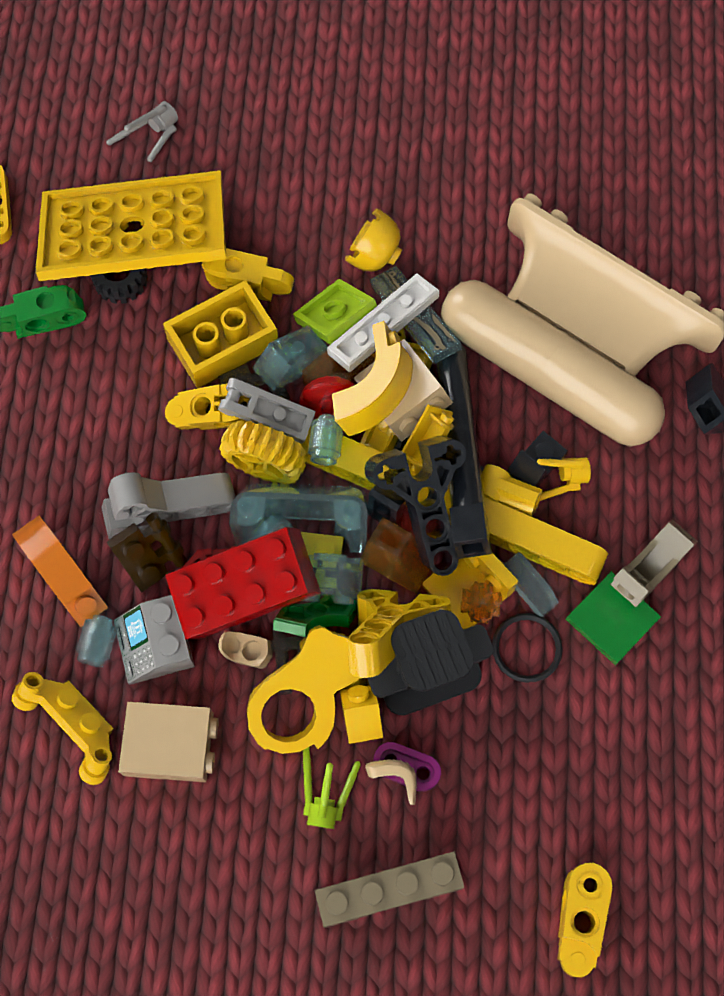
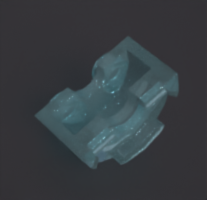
[302,553,364,605]

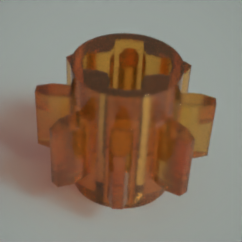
[460,581,502,624]

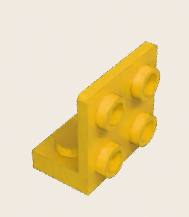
[423,553,519,629]

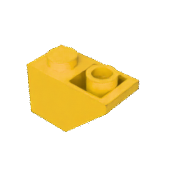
[339,678,383,744]

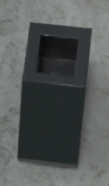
[686,363,724,434]

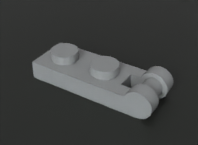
[218,378,316,443]

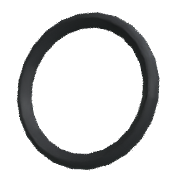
[492,613,563,683]

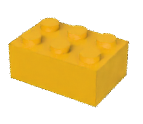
[163,280,279,389]

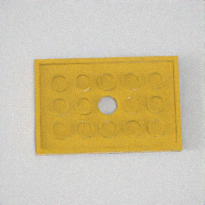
[36,170,226,281]

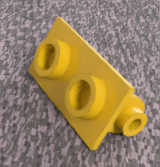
[401,404,454,474]

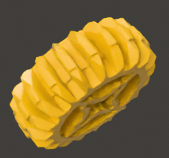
[219,420,307,485]

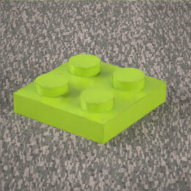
[293,279,377,345]

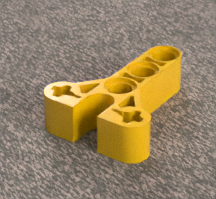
[348,589,451,678]

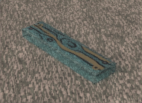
[370,266,461,364]

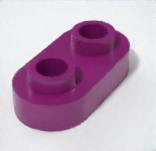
[373,742,441,792]

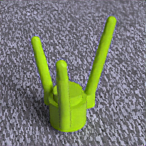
[303,747,361,829]

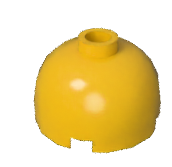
[345,208,402,272]

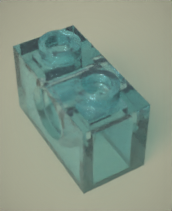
[253,326,328,391]

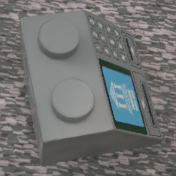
[114,595,195,685]

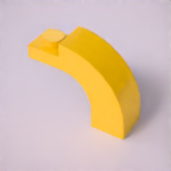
[332,321,413,436]

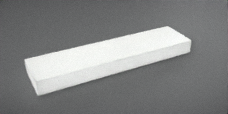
[327,273,439,372]

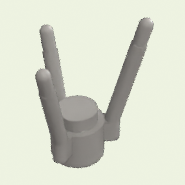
[106,101,178,162]

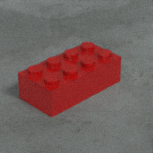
[165,527,321,639]

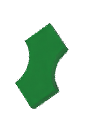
[273,594,358,637]

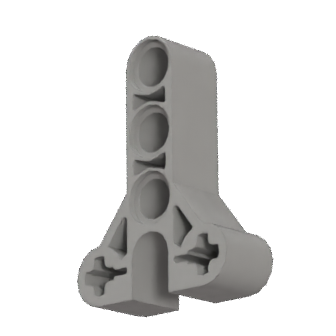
[101,472,238,540]

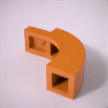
[12,515,108,627]

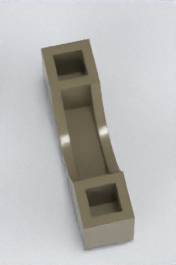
[315,852,465,928]

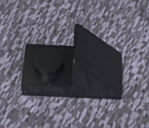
[507,430,568,488]
[368,485,407,532]

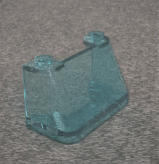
[229,483,368,553]

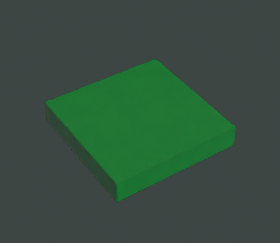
[566,571,661,665]

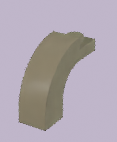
[610,520,698,607]

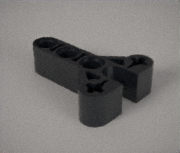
[364,435,466,576]

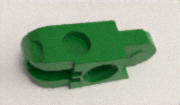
[0,285,86,338]

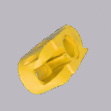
[202,248,294,302]
[165,384,249,430]
[557,863,612,977]

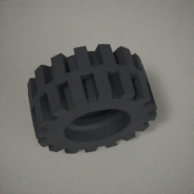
[90,269,148,304]

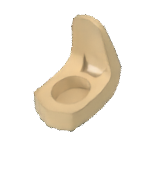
[219,631,273,669]
[365,759,417,805]

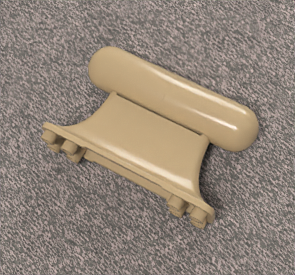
[441,194,724,447]

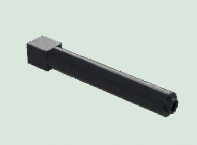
[435,343,492,559]

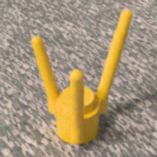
[537,457,591,501]

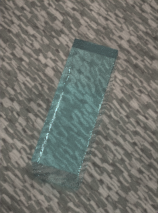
[503,552,559,617]

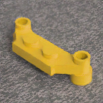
[12,672,113,785]

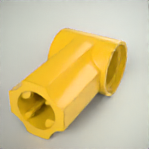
[481,464,542,517]

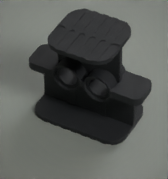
[367,610,493,716]

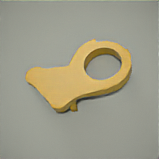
[247,625,360,754]

